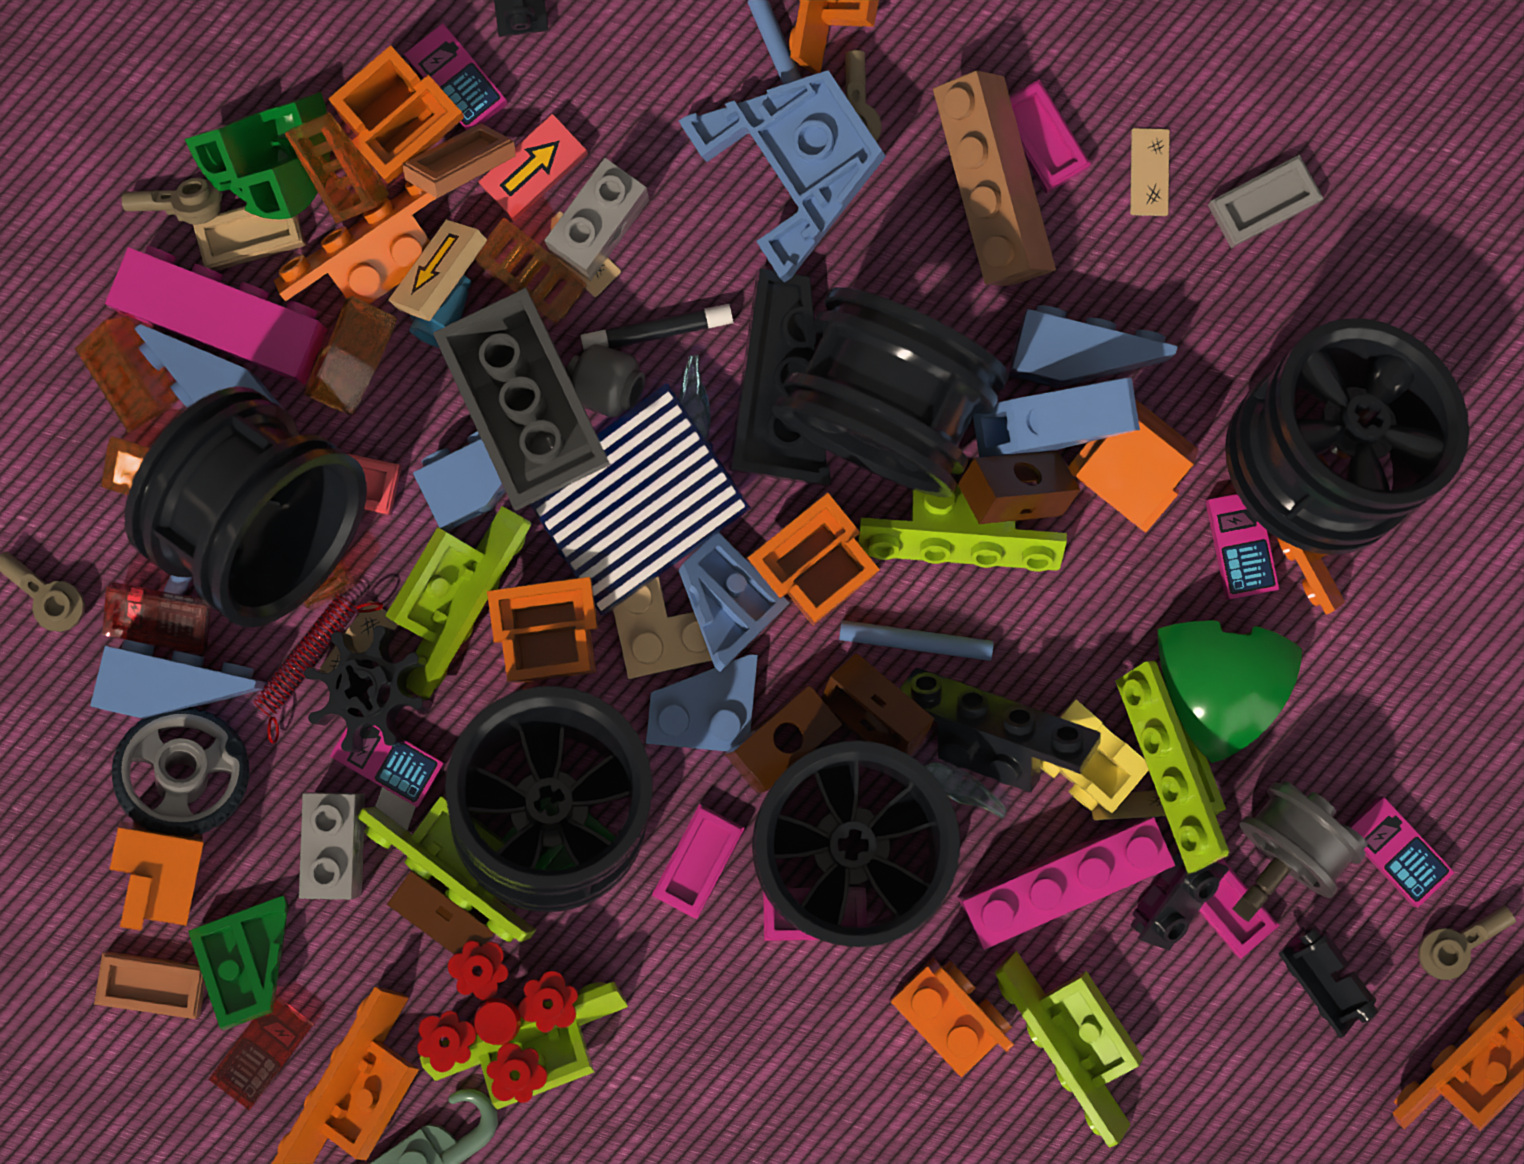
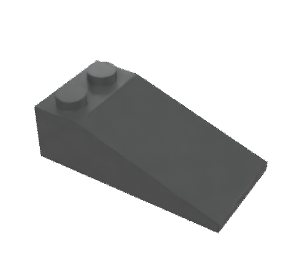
[433,288,611,511]

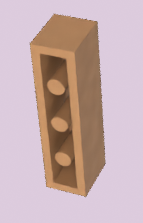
[933,70,1056,286]

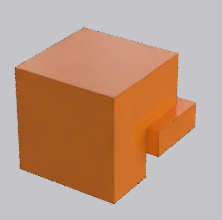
[328,45,464,184]
[1068,399,1199,533]
[747,493,880,626]
[487,577,598,684]
[109,821,204,930]

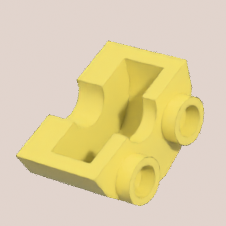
[1040,699,1149,813]

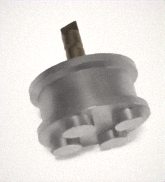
[1232,780,1368,922]

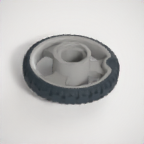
[112,708,249,837]

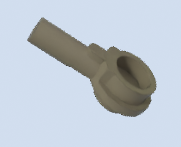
[845,50,882,142]
[122,178,222,225]
[0,551,85,632]
[1418,905,1516,980]

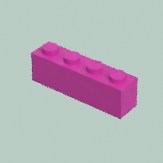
[105,246,327,385]
[958,816,1175,950]

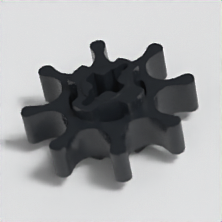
[304,625,432,753]

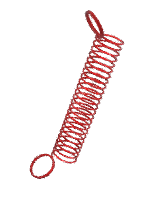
[253,595,384,744]

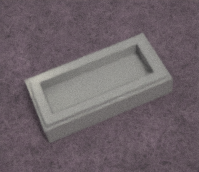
[1208,155,1324,249]

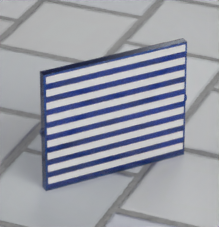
[530,383,751,615]

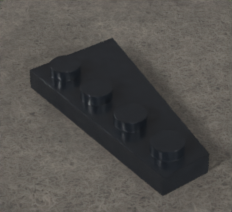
[728,268,831,486]

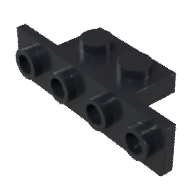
[899,668,1101,793]

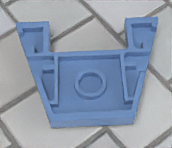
[679,70,886,283]

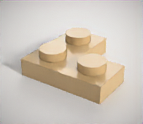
[608,570,712,679]

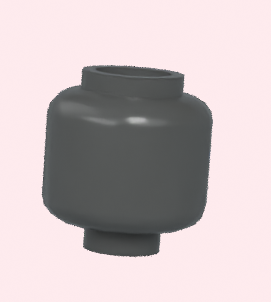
[567,344,645,417]

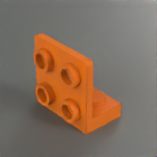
[889,957,1014,1078]

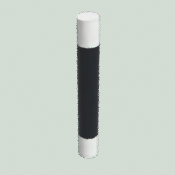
[581,303,733,351]

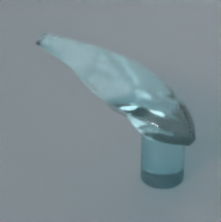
[679,355,711,449]
[924,762,1007,819]

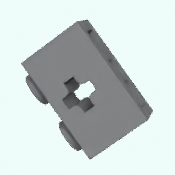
[545,158,649,281]
[299,792,365,900]

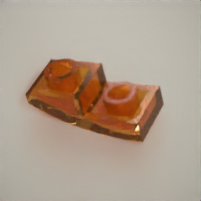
[304,296,398,415]

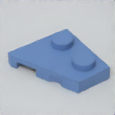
[679,531,789,672]
[646,654,758,751]

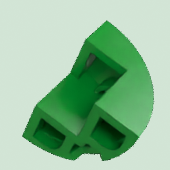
[185,92,331,220]
[1158,621,1302,763]

